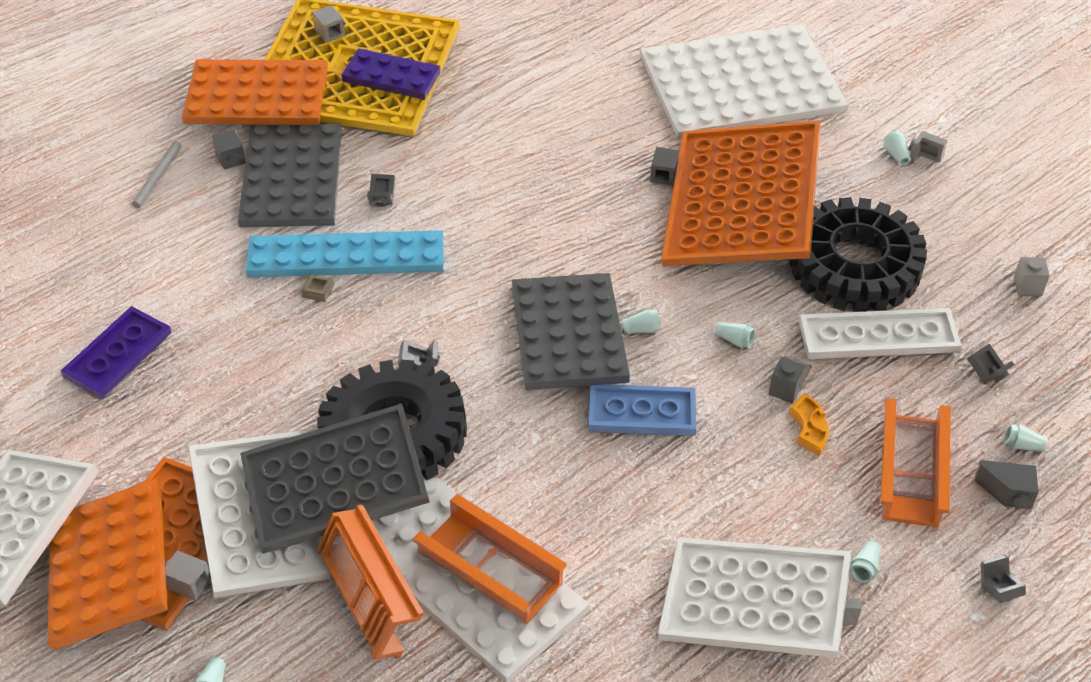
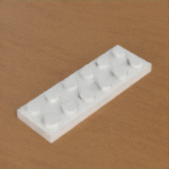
[799,308,962,359]

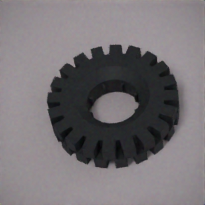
[789,197,927,312]
[317,359,467,480]

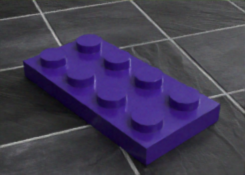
[342,48,441,100]
[61,306,172,399]

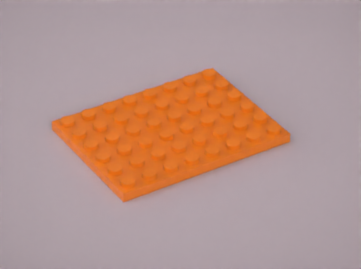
[661,120,821,266]

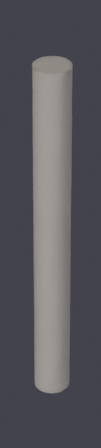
[132,141,181,208]

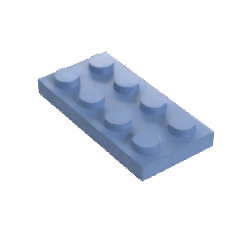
[588,384,696,436]

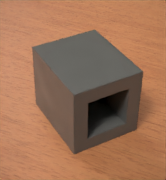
[212,129,246,170]
[650,147,679,186]

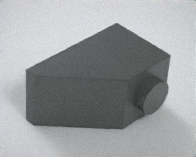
[768,356,812,404]
[975,460,1039,508]

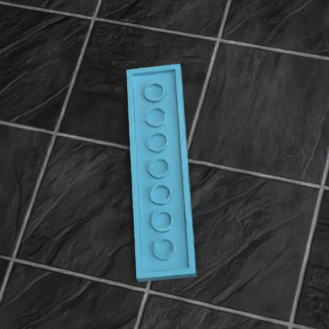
[246,230,444,277]

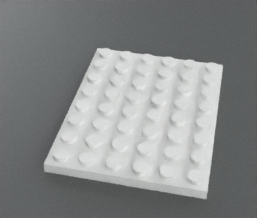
[640,24,848,139]

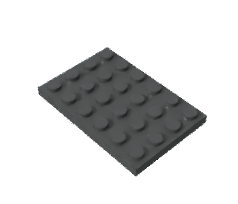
[238,124,342,227]
[512,273,630,390]
[240,404,430,554]

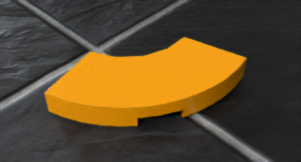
[789,392,829,457]

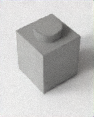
[312,5,345,43]
[1014,257,1050,296]
[165,551,210,601]

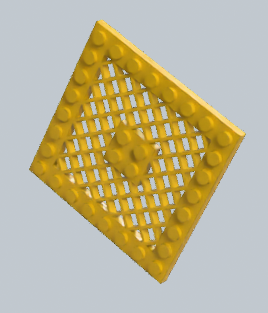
[265,0,460,137]

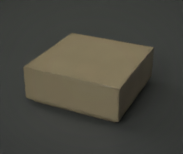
[301,274,334,302]

